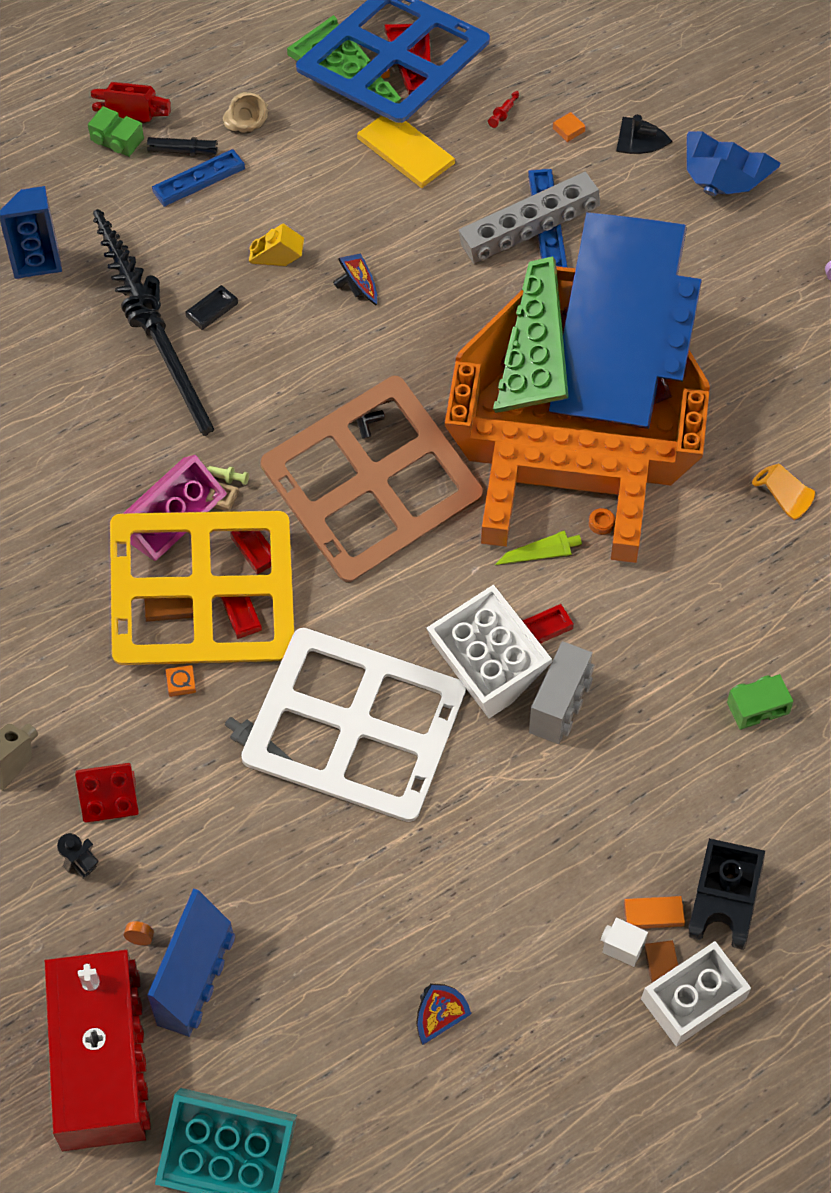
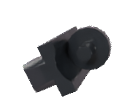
[57,833,99,879]

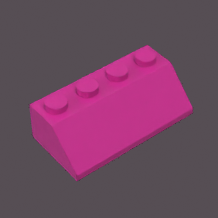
[123,455,227,561]

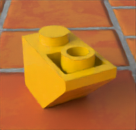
[249,223,304,266]

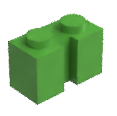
[88,106,144,157]
[727,674,793,730]

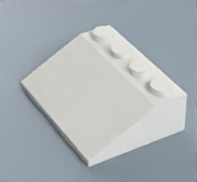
[427,585,553,718]

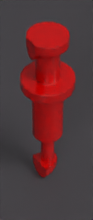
[488,91,519,128]

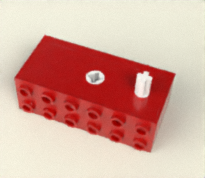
[44,949,151,1152]

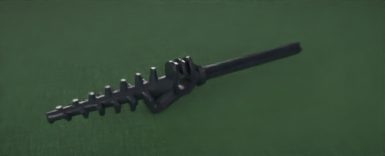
[93,209,214,436]

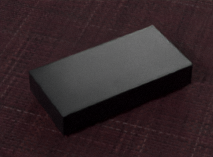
[185,285,238,330]

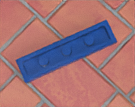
[152,149,245,207]

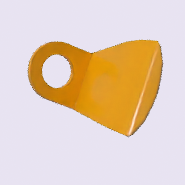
[752,463,815,520]

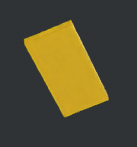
[357,115,455,188]

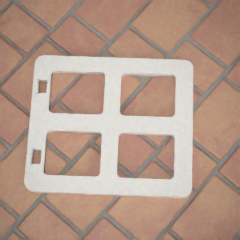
[242,628,466,822]

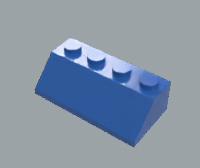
[0,186,62,279]

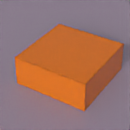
[553,112,585,142]

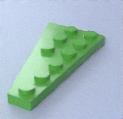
[287,15,401,103]
[493,256,569,413]

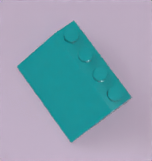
[155,1088,297,1193]

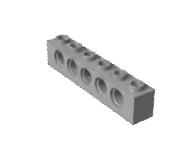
[458,171,600,264]

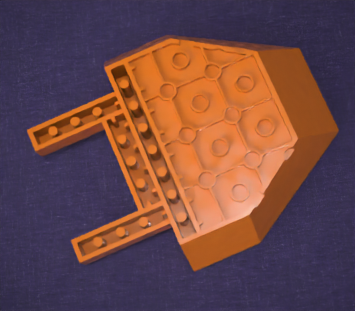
[445,266,710,563]

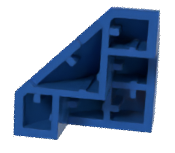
[687,131,781,196]

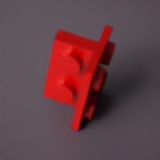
[75,763,139,823]

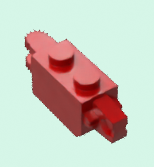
[91,82,171,123]

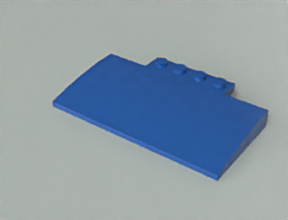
[549,212,702,429]

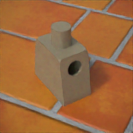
[0,724,38,791]

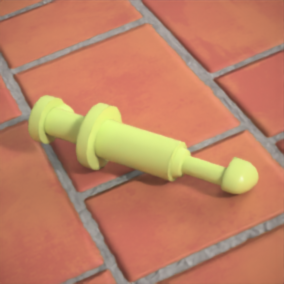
[207,466,249,485]

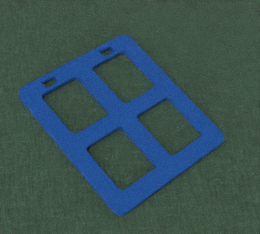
[296,0,490,123]

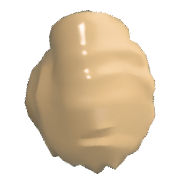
[223,92,269,133]

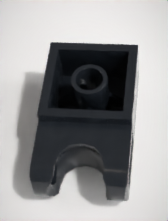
[689,838,765,950]

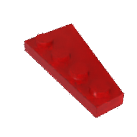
[384,24,431,95]

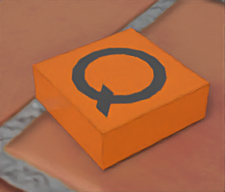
[166,665,196,697]

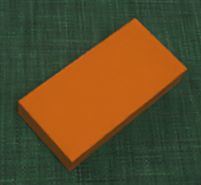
[624,896,685,929]

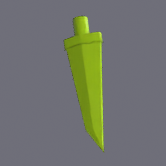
[495,530,582,565]

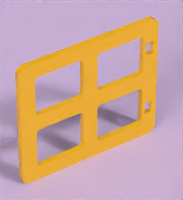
[110,511,294,665]

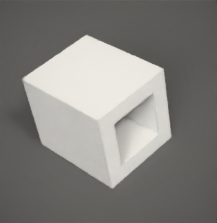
[600,918,648,967]

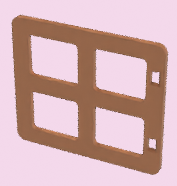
[260,376,483,582]

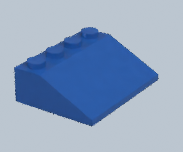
[148,888,235,1037]

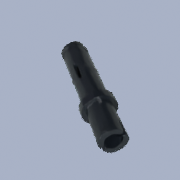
[147,137,218,156]

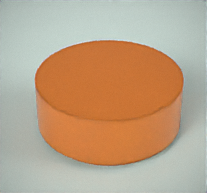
[589,508,615,535]
[124,921,154,945]

